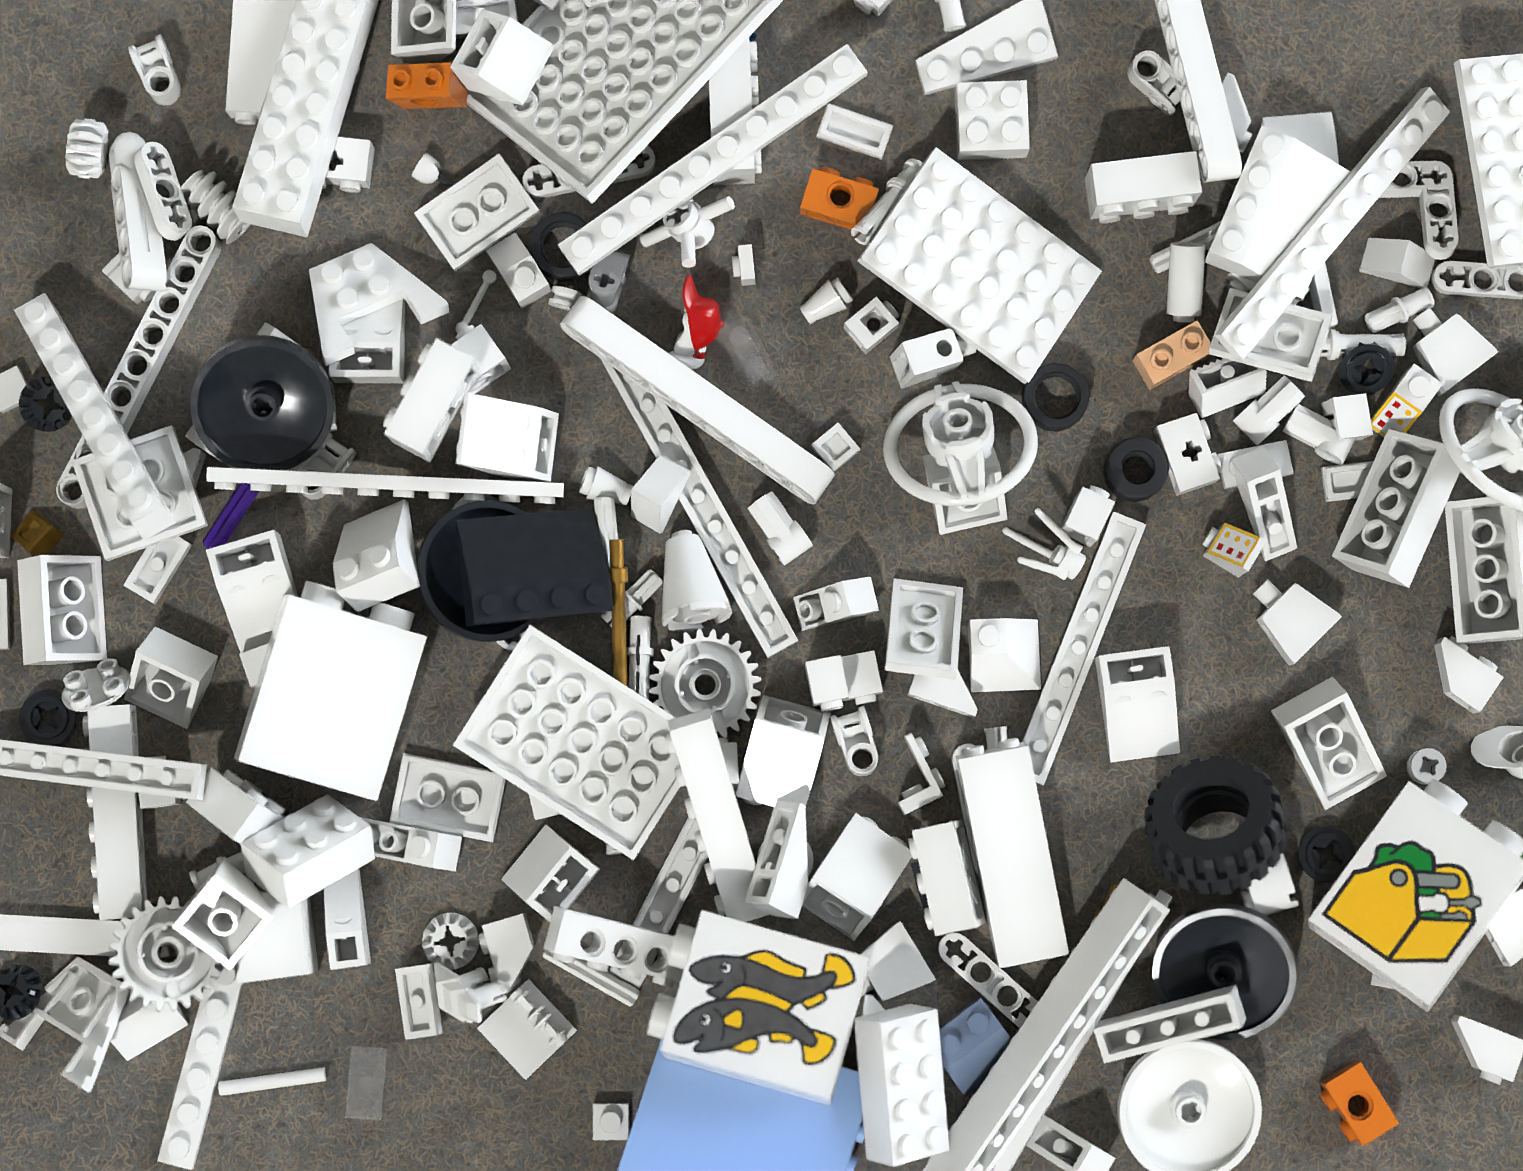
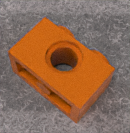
[386,62,468,109]
[800,167,879,233]
[1319,1060,1399,1146]

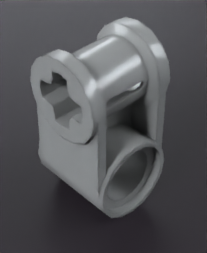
[587,251,631,313]

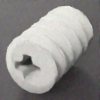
[181,170,250,244]

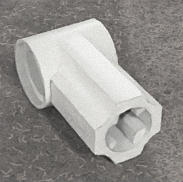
[1233,375,1305,446]
[1282,404,1356,465]
[748,491,813,566]

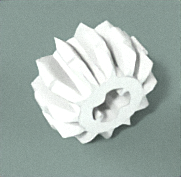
[65,118,109,179]

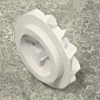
[422,913,479,969]

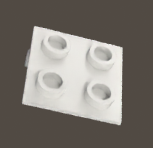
[477,979,577,1080]

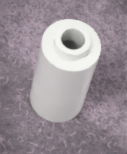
[1167,242,1206,322]

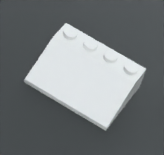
[1205,125,1351,301]

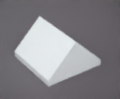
[110,981,189,1061]

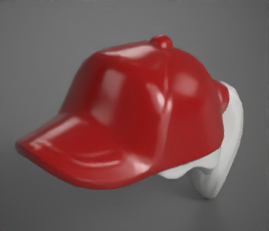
[668,274,724,369]

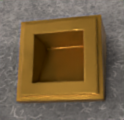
[11,509,64,556]

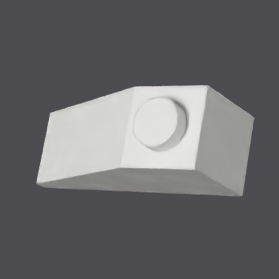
[1231,446,1298,561]
[745,801,808,919]

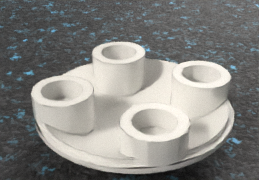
[62,658,130,711]

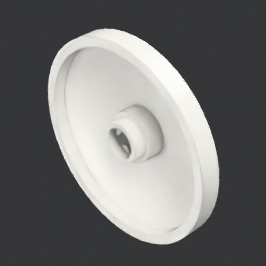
[1117,1039,1262,1171]

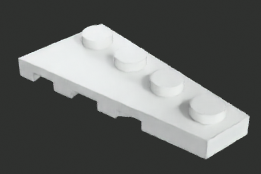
[915,0,1058,95]

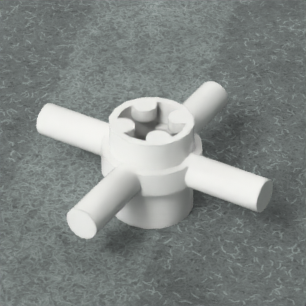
[640,196,735,268]

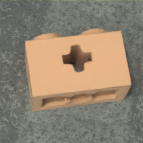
[1132,320,1211,390]

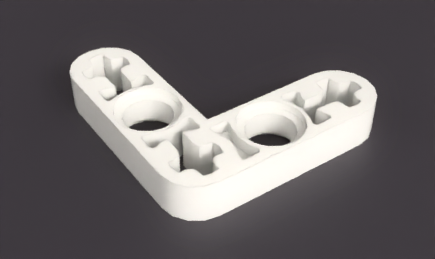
[1379,161,1459,260]

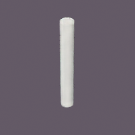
[218,1067,326,1096]

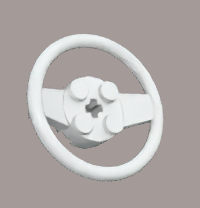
[883,381,1038,506]
[1439,388,1523,512]

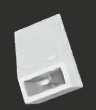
[329,299,405,383]
[456,393,559,483]
[206,530,298,653]
[1095,646,1180,763]

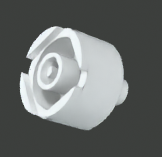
[1240,854,1298,915]

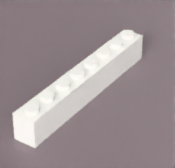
[14,293,176,541]

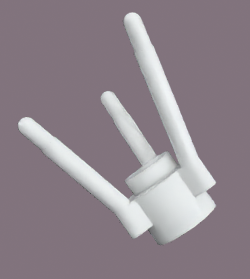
[1002,508,1086,580]

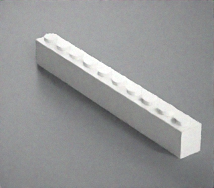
[923,878,1170,1171]

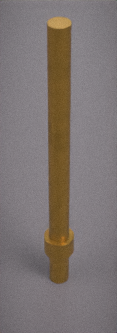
[608,539,628,687]

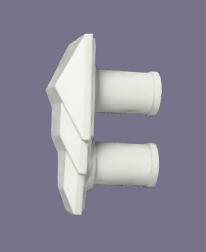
[434,962,507,1023]

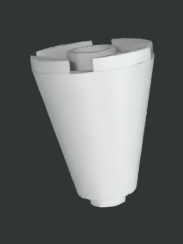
[661,530,732,631]

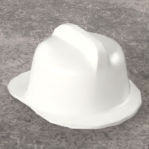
[1471,726,1523,779]

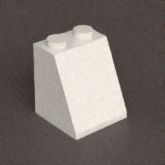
[736,695,831,808]
[802,813,912,941]
[236,892,319,984]

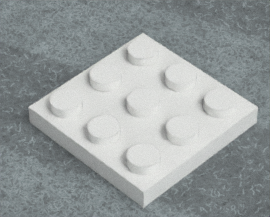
[71,425,208,561]

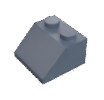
[939,997,1011,1096]

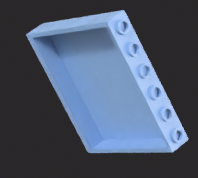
[618,1039,864,1171]

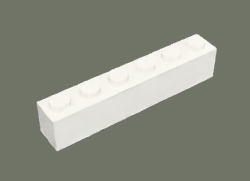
[83,704,148,920]
[664,709,770,922]

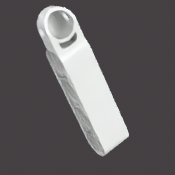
[109,132,166,291]

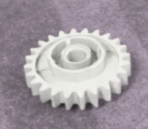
[649,629,761,738]
[108,896,222,1012]

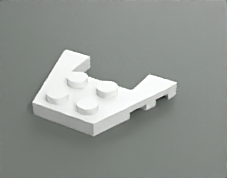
[309,243,449,366]
[0,957,130,1093]

